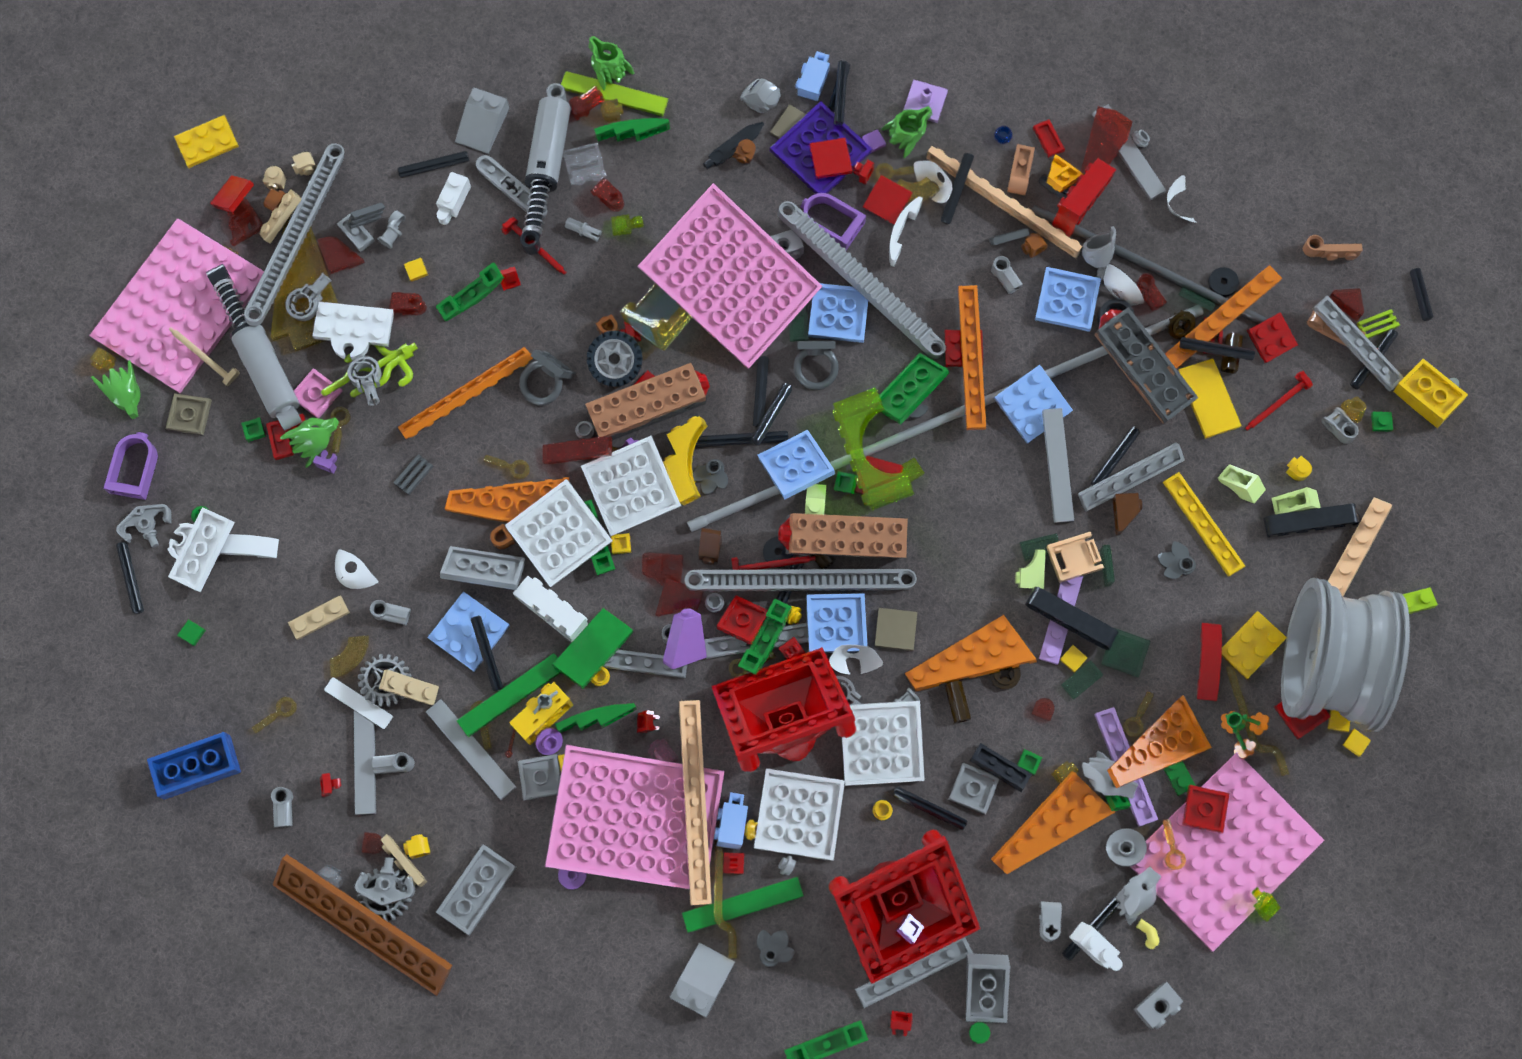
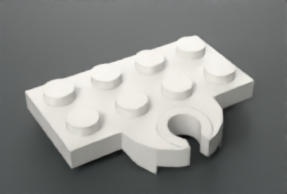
[313,302,394,360]
[168,507,235,592]

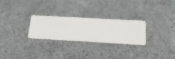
[324,677,393,729]

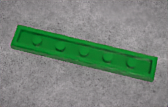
[456,653,561,738]
[682,877,804,933]

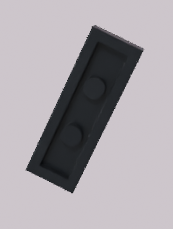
[970,743,1032,792]

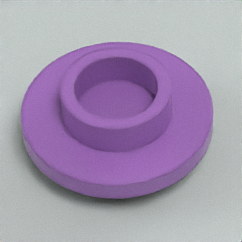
[535,728,563,755]
[558,869,587,889]

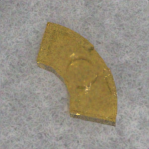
[897,177,940,202]
[330,635,369,678]

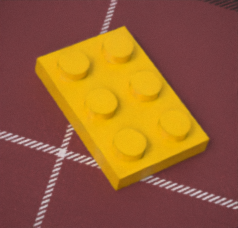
[174,115,239,168]
[1222,611,1287,679]

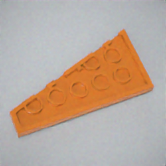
[445,477,570,523]
[905,615,1037,691]
[1107,695,1212,789]
[991,771,1115,874]

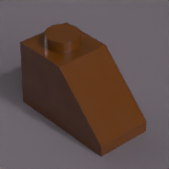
[1112,493,1143,535]
[699,528,722,565]

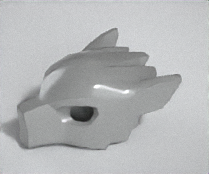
[1082,751,1138,799]
[1115,866,1161,925]

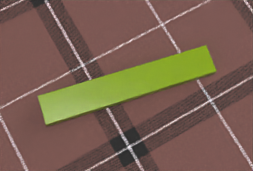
[561,71,668,116]

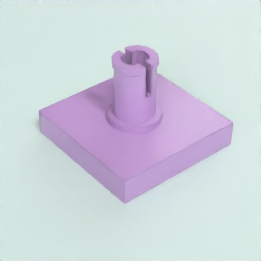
[904,80,948,123]

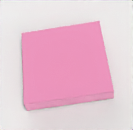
[294,368,342,418]

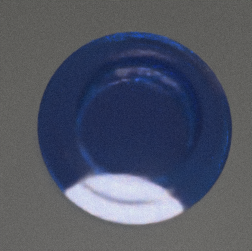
[994,126,1013,144]

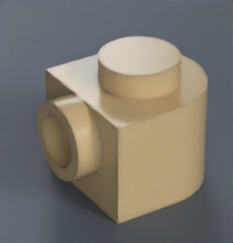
[292,152,316,176]
[263,166,286,191]

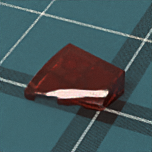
[227,198,263,246]
[317,237,365,274]
[642,552,683,594]
[655,578,704,616]

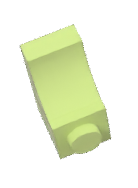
[1218,464,1266,503]
[805,484,826,515]
[1272,487,1320,514]
[1015,550,1045,589]

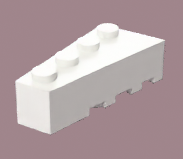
[513,576,588,642]

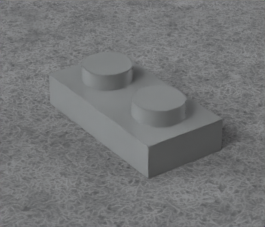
[337,213,375,252]

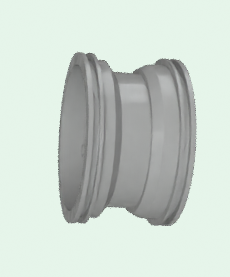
[1281,578,1410,732]

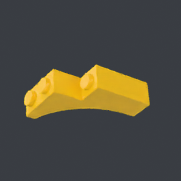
[663,416,708,505]

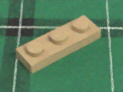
[259,189,302,244]
[288,595,350,640]
[379,670,439,705]
[381,835,427,887]

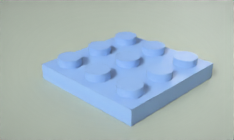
[1035,267,1101,332]
[808,283,868,343]
[994,365,1073,443]
[758,430,835,500]
[428,591,510,672]
[806,593,867,653]

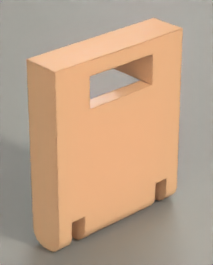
[1046,532,1104,583]

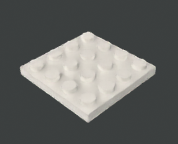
[581,436,681,536]
[505,479,613,587]
[842,701,925,786]
[754,769,845,861]

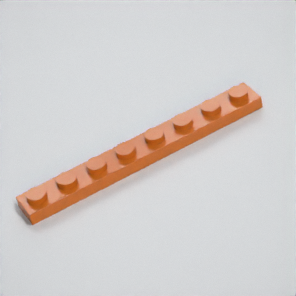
[1165,265,1282,369]
[958,285,986,430]
[398,347,533,439]

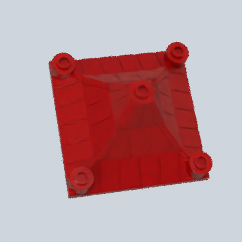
[711,647,857,772]
[829,830,980,984]

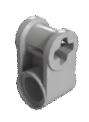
[1321,407,1359,444]
[1039,901,1062,942]

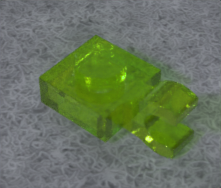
[611,214,644,236]
[1251,887,1281,922]

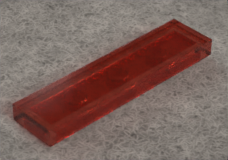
[543,436,612,464]

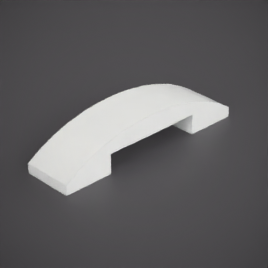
[889,197,923,267]
[218,534,279,558]

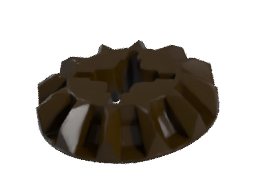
[1167,310,1196,339]
[989,667,1021,690]

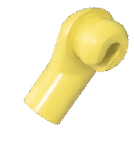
[1136,919,1159,949]

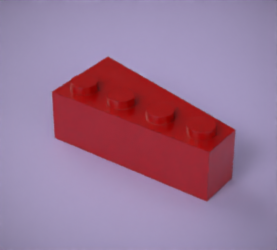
[1051,158,1116,237]

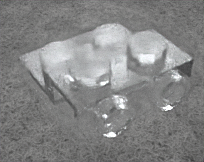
[563,143,607,186]

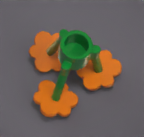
[1221,711,1269,759]

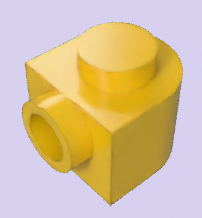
[1286,456,1312,481]
[403,834,431,859]

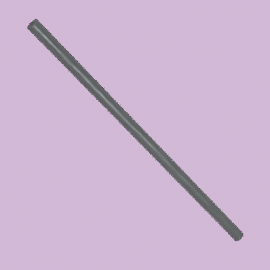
[1032,205,1268,324]

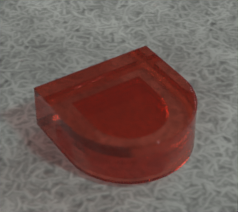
[1032,698,1055,721]
[361,832,384,854]

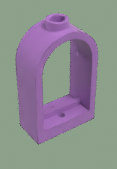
[800,193,866,250]
[103,432,158,500]

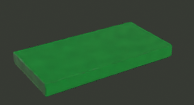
[871,353,949,425]
[553,608,633,689]

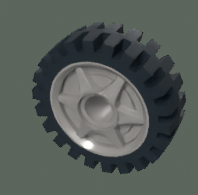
[587,331,643,387]

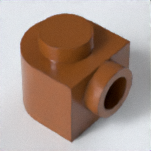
[733,139,756,164]
[264,189,286,212]
[1021,233,1048,258]
[596,314,619,334]
[490,524,515,549]

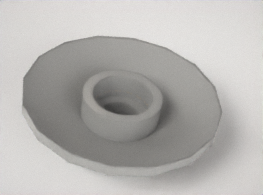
[1106,829,1147,867]

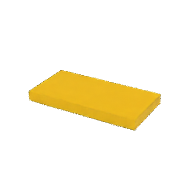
[1178,359,1242,439]

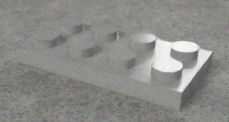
[440,546,525,590]
[436,844,517,935]

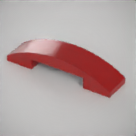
[1197,623,1222,701]

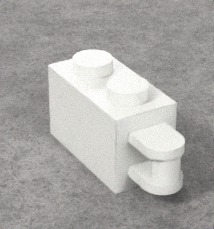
[436,172,471,225]
[1069,922,1122,971]

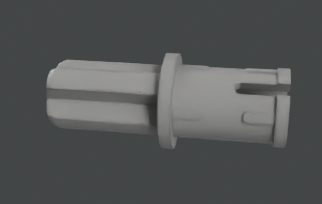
[565,218,602,242]

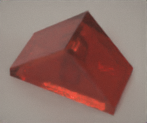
[1329,288,1364,321]

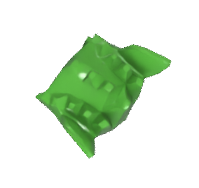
[588,36,634,91]
[881,106,933,158]
[91,360,141,419]
[280,418,339,468]

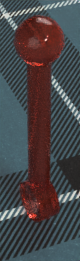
[505,729,516,758]

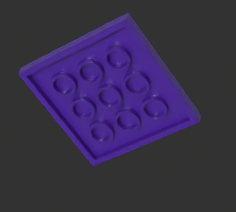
[770,101,872,194]

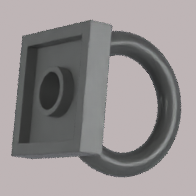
[794,341,839,390]
[520,350,576,405]

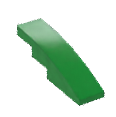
[594,118,670,142]
[555,703,637,733]

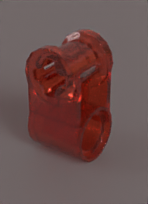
[590,178,625,212]
[389,292,427,315]

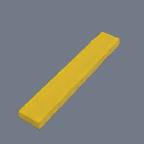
[1163,472,1245,577]

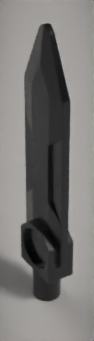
[703,122,764,169]

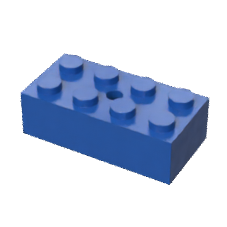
[147,732,241,799]

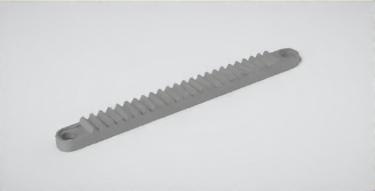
[244,144,344,326]
[778,201,946,359]
[684,569,917,592]

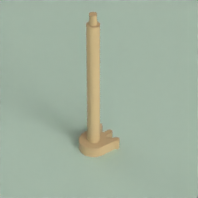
[169,327,240,386]

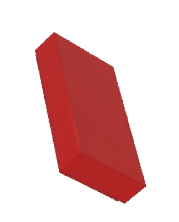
[1033,119,1065,158]

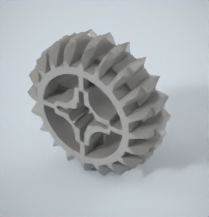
[358,654,411,707]
[357,867,412,922]

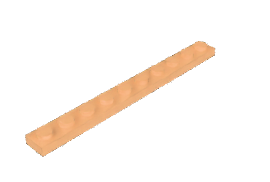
[927,146,1083,258]
[679,700,712,905]

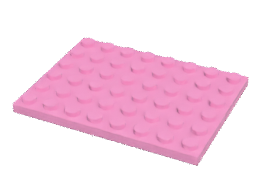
[637,183,822,369]
[89,218,264,393]
[545,745,724,889]
[1130,753,1324,952]

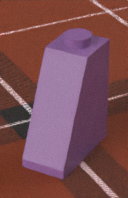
[663,609,707,669]

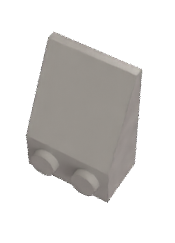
[455,87,509,154]
[669,943,735,1017]
[966,953,1010,1023]

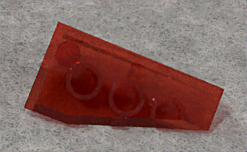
[1081,106,1133,175]

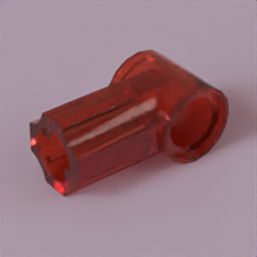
[568,86,605,120]
[1135,273,1167,312]

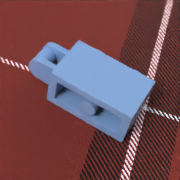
[795,51,830,101]
[714,792,748,850]

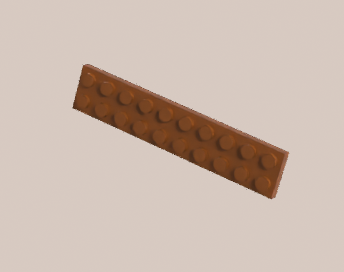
[273,854,453,996]

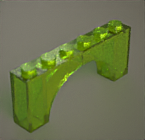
[832,387,915,510]

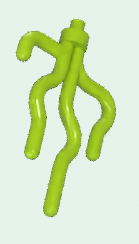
[321,343,418,397]

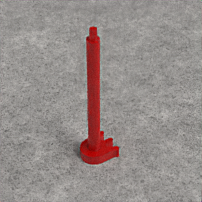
[501,217,567,275]
[1245,371,1313,431]
[731,556,816,570]

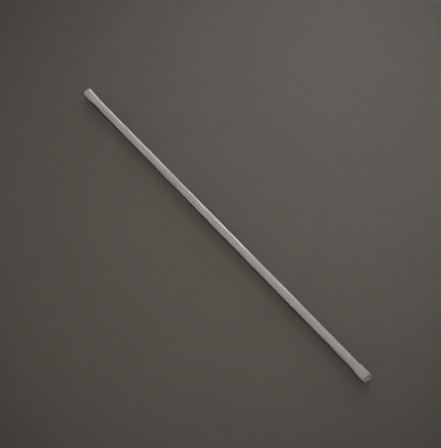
[687,304,1203,532]

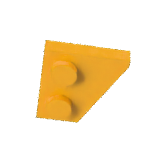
[1046,155,1083,193]

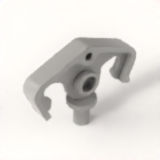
[116,504,171,548]
[355,858,415,905]

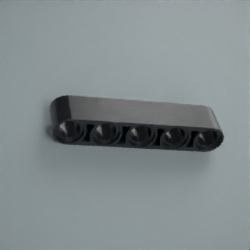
[1263,503,1360,538]
[1025,587,1119,650]

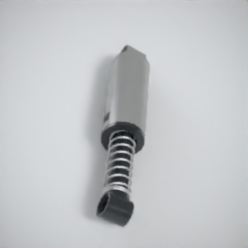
[520,83,571,255]
[206,264,302,431]

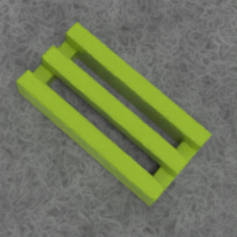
[1357,309,1400,339]

